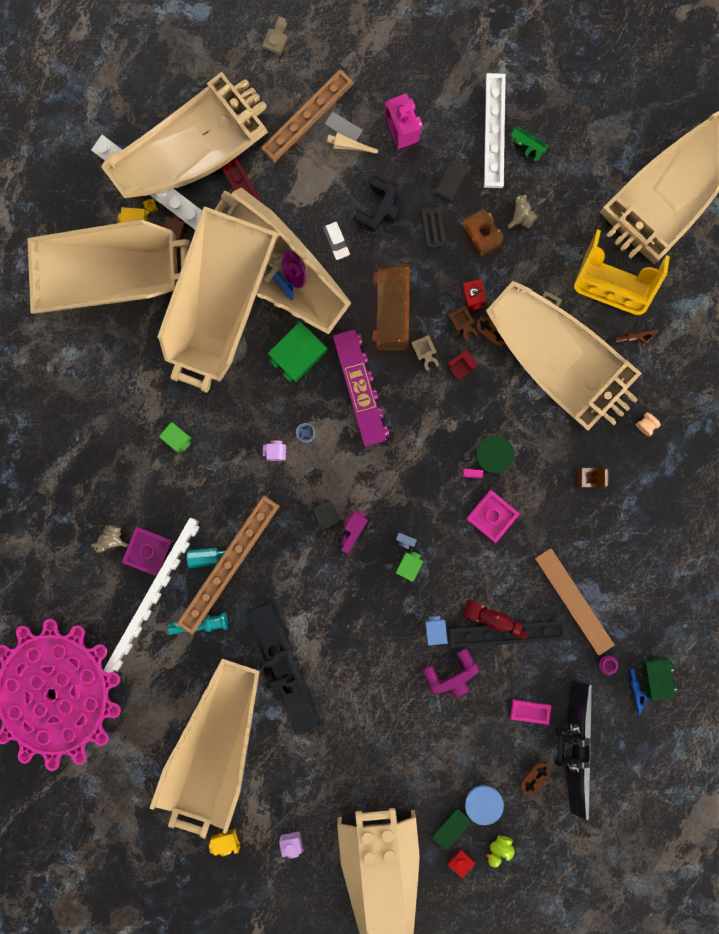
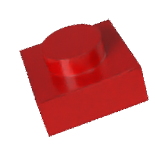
[448,849,475,878]

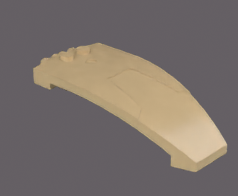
[101,72,268,198]
[600,111,719,264]
[486,281,642,431]

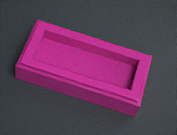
[510,699,552,725]

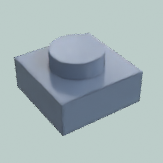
[396,532,417,549]

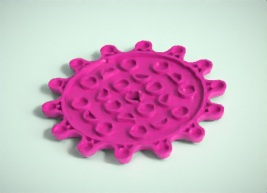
[0,619,121,771]

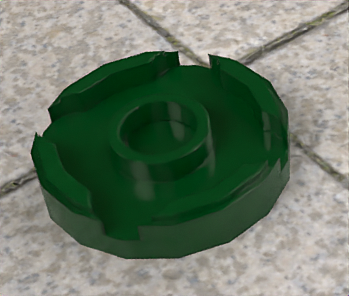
[476,435,514,473]

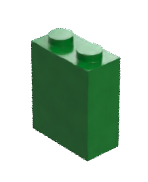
[268,321,328,383]

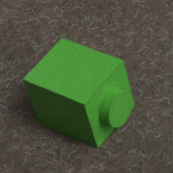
[159,422,192,453]
[395,551,423,582]

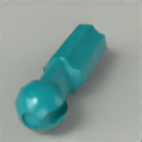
[187,548,244,568]

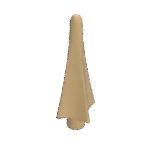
[327,132,378,154]

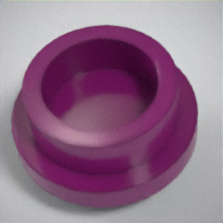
[599,655,618,675]

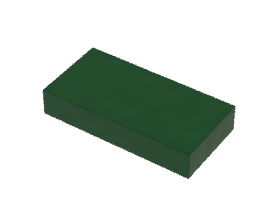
[432,807,472,851]

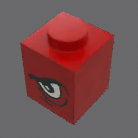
[461,279,487,311]

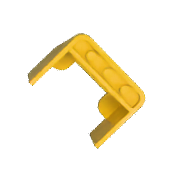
[574,229,670,315]

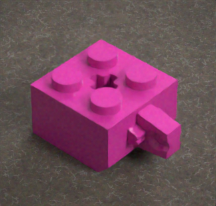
[384,93,422,149]

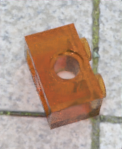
[463,209,504,257]

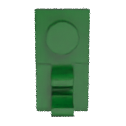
[510,126,549,161]

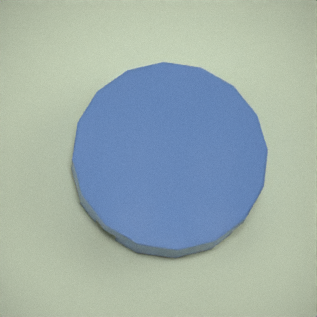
[465,785,504,825]

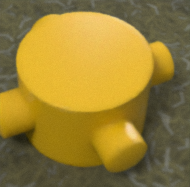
[143,198,159,214]

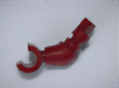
[463,599,527,640]

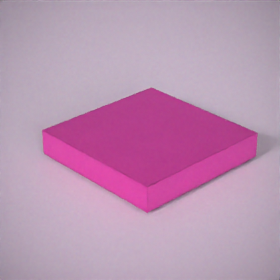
[466,489,520,543]

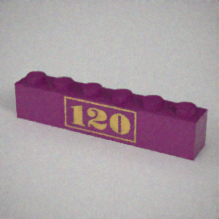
[333,329,389,447]

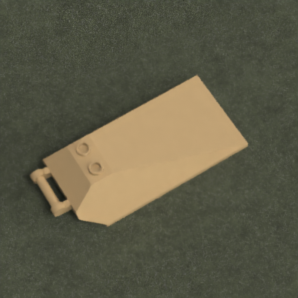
[157,206,278,393]
[28,220,190,314]

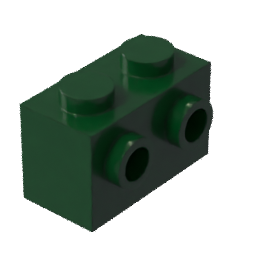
[641,657,677,701]

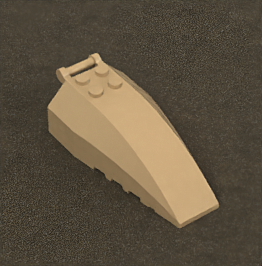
[215,188,351,334]
[150,659,260,839]
[337,808,420,934]

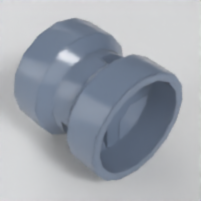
[296,423,316,443]

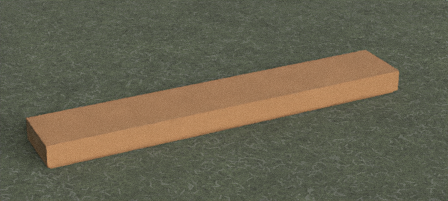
[260,69,354,163]
[534,548,614,656]

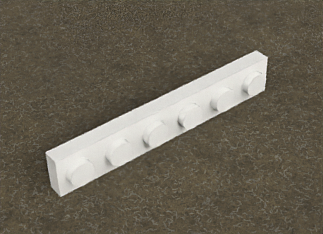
[484,73,506,188]

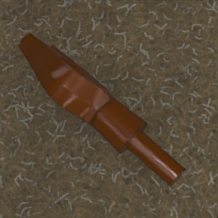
[615,329,659,344]

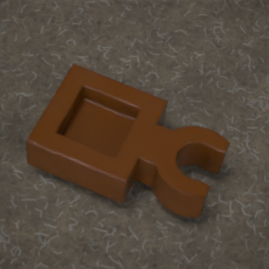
[448,306,478,342]

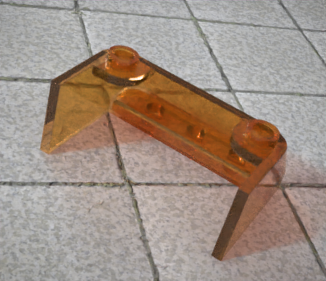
[373,264,410,350]

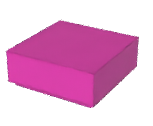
[462,469,483,479]

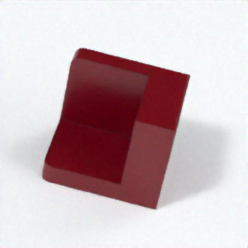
[447,350,478,380]

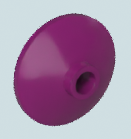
[282,251,306,289]

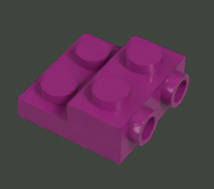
[340,509,368,554]

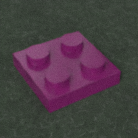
[122,527,173,576]

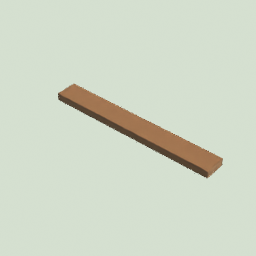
[177,495,280,635]

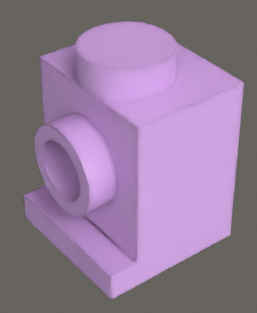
[279,831,303,858]

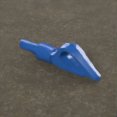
[273,272,294,301]
[630,669,647,715]

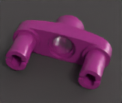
[422,648,480,698]

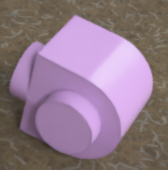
[263,441,286,461]

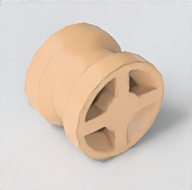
[636,412,661,437]

